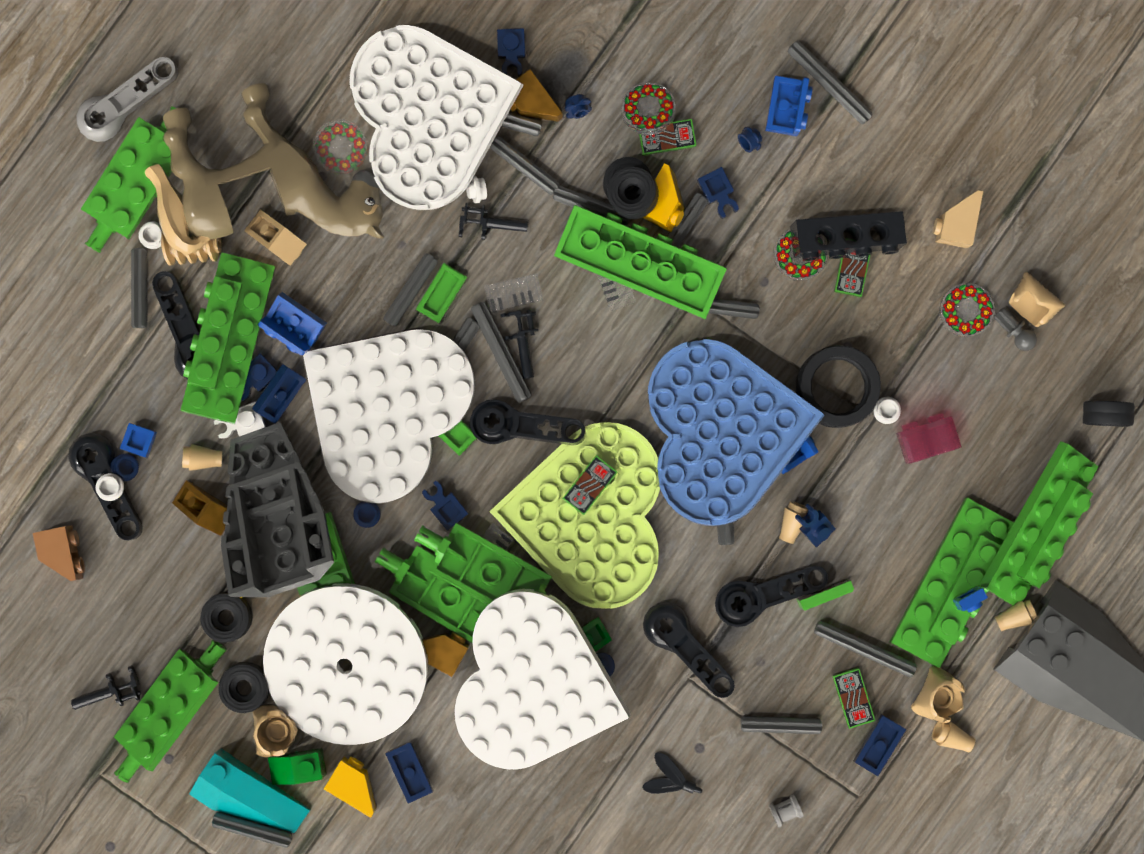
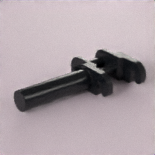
[459,203,528,240]
[500,310,539,379]
[71,665,141,710]

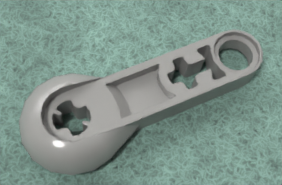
[76,57,178,142]

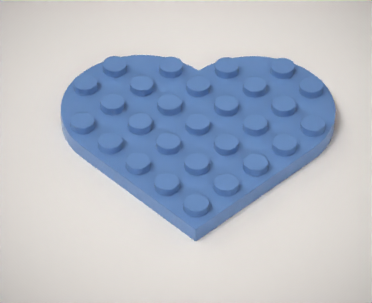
[648,339,824,526]

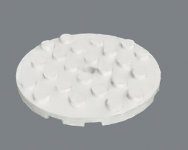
[263,583,428,745]

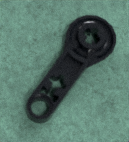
[152,271,200,380]
[470,399,586,445]
[68,433,143,541]
[715,565,828,627]
[643,602,735,698]

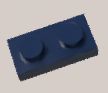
[252,364,307,424]
[853,714,906,776]
[385,741,434,804]

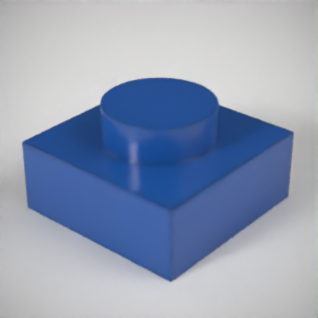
[120,423,157,458]
[953,586,988,613]

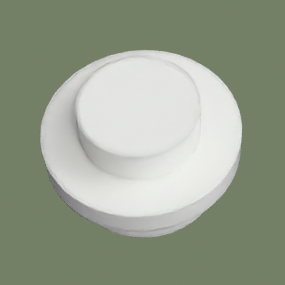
[466,176,487,203]
[139,222,162,249]
[873,397,901,424]
[96,473,124,501]

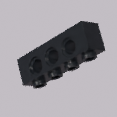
[790,211,907,261]

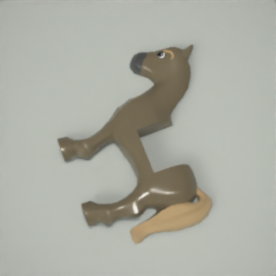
[145,83,384,255]

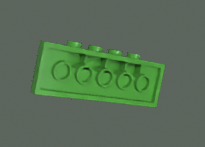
[554,205,727,319]
[181,252,275,424]
[979,441,1099,606]
[889,498,1014,668]

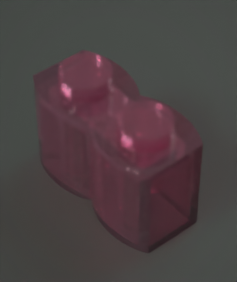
[896,413,962,464]

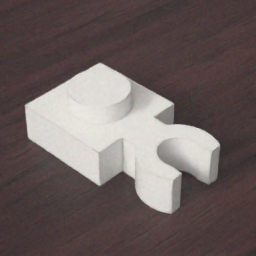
[214,402,266,439]

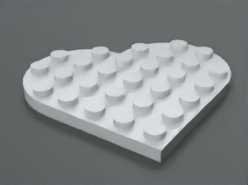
[350,25,523,210]
[303,330,475,503]
[455,589,631,769]

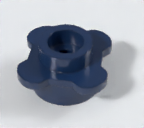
[565,94,592,119]

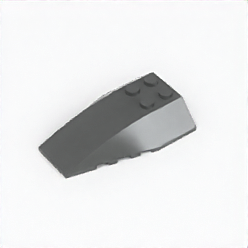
[221,422,334,597]
[993,580,1144,742]

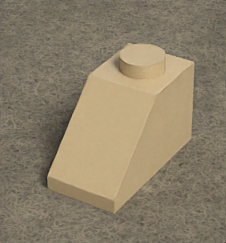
[933,190,983,248]
[244,209,307,266]

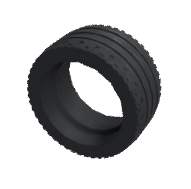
[796,345,881,428]

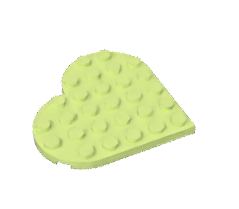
[489,422,660,609]

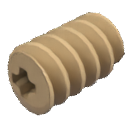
[161,232,222,266]

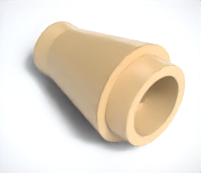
[182,444,222,471]
[779,501,808,544]
[995,599,1037,632]
[932,721,975,752]

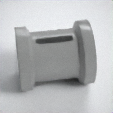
[769,794,804,828]

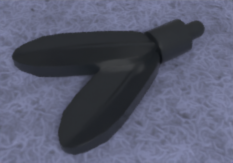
[642,752,702,794]

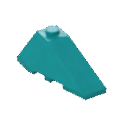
[189,748,311,833]

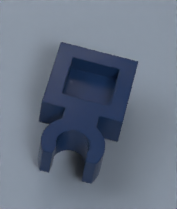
[497,28,525,77]
[697,167,739,219]
[241,353,277,401]
[422,481,469,531]
[795,504,836,548]

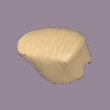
[1009,272,1065,327]
[911,666,965,723]
[253,705,298,757]

